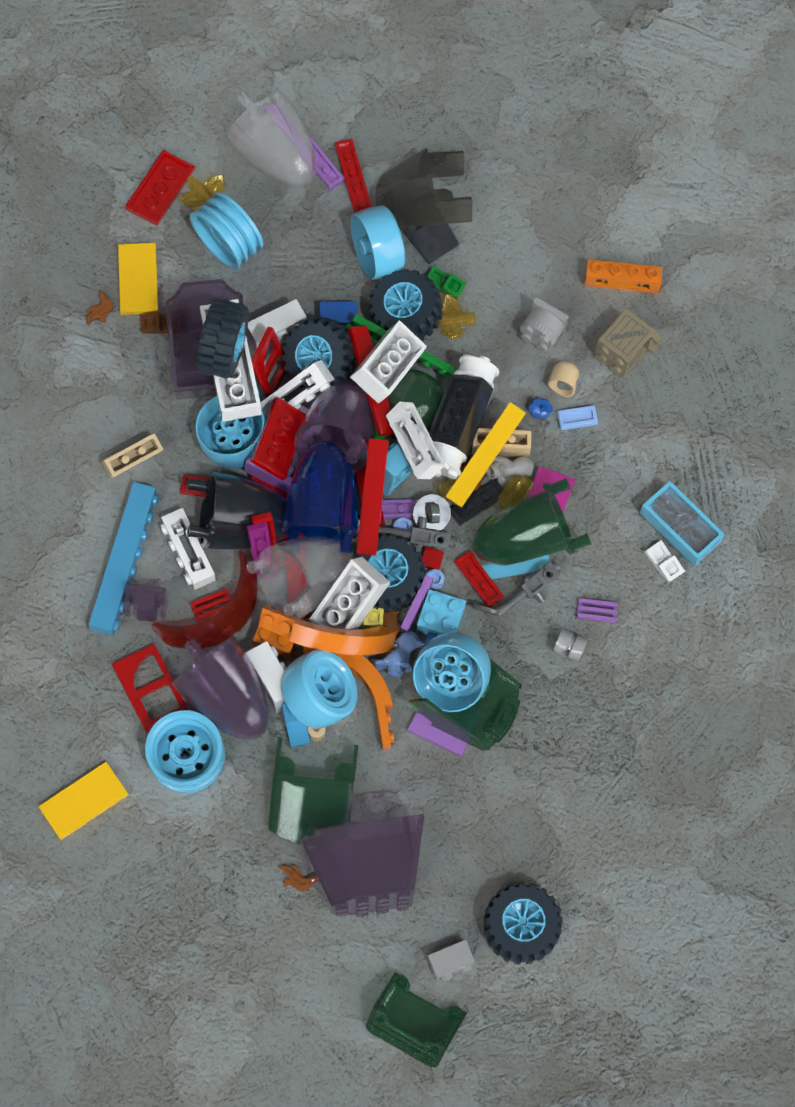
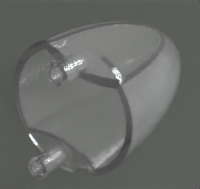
[226,90,316,188]
[247,536,356,618]

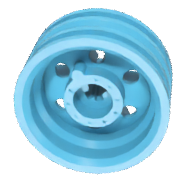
[190,192,263,270]
[145,710,225,793]

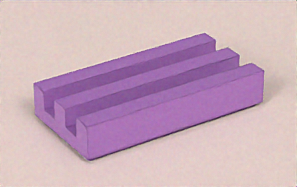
[577,598,618,623]

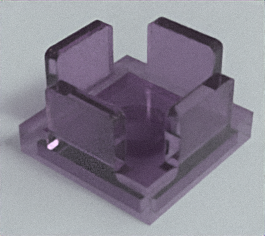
[125,585,168,622]

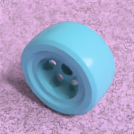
[350,205,405,280]
[196,396,267,469]
[413,632,491,712]
[281,649,358,728]

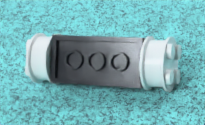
[427,354,499,479]

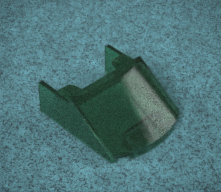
[408,657,522,751]
[268,737,359,847]

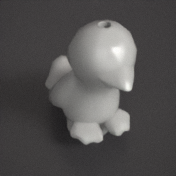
[486,456,534,484]

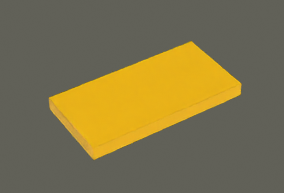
[118,243,158,315]
[38,762,129,840]

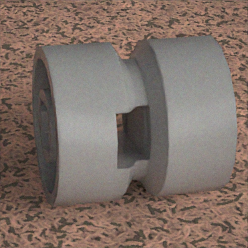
[553,629,588,662]

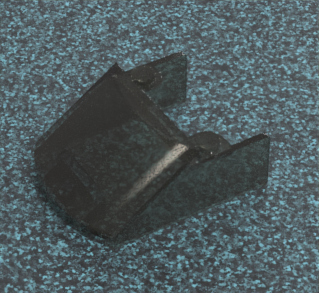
[375,148,472,227]

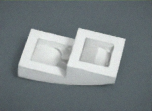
[644,540,685,582]

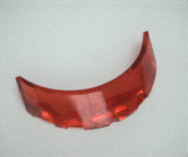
[151,549,258,650]

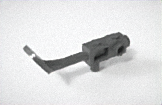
[379,518,454,550]
[473,561,560,616]

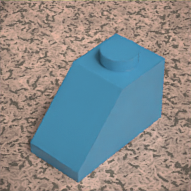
[282,703,310,748]

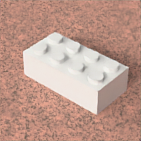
[350,320,427,404]
[309,557,391,630]

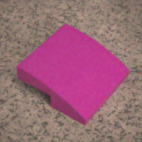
[526,466,576,515]

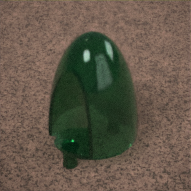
[472,478,592,566]

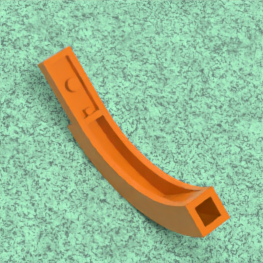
[258,606,397,655]
[303,646,394,750]

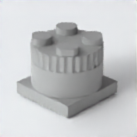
[520,297,569,352]

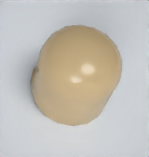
[548,361,579,397]

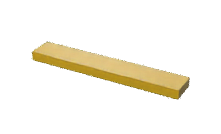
[446,402,526,508]

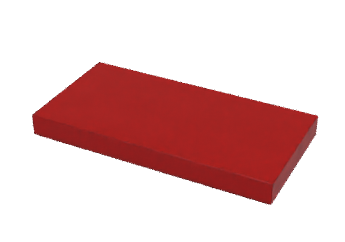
[125,150,195,226]
[250,397,309,481]

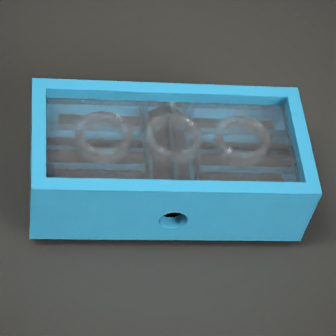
[640,481,725,567]

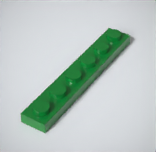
[351,314,456,378]

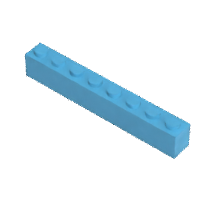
[89,482,159,637]

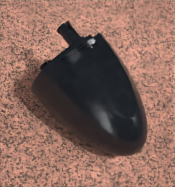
[187,472,299,550]

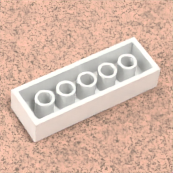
[200,299,262,422]

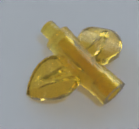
[181,174,225,210]
[438,293,475,339]

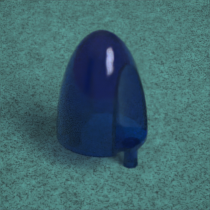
[282,441,359,554]

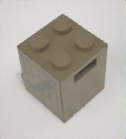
[594,308,662,377]

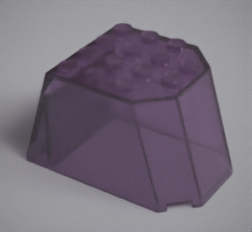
[166,279,248,400]
[300,814,424,917]

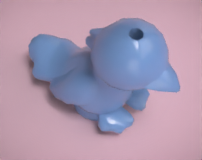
[371,631,424,677]

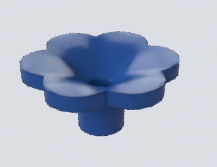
[529,398,553,419]

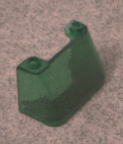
[366,972,467,1068]

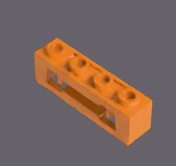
[584,259,662,294]

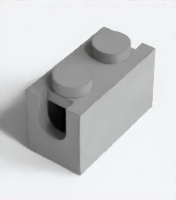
[427,940,476,982]

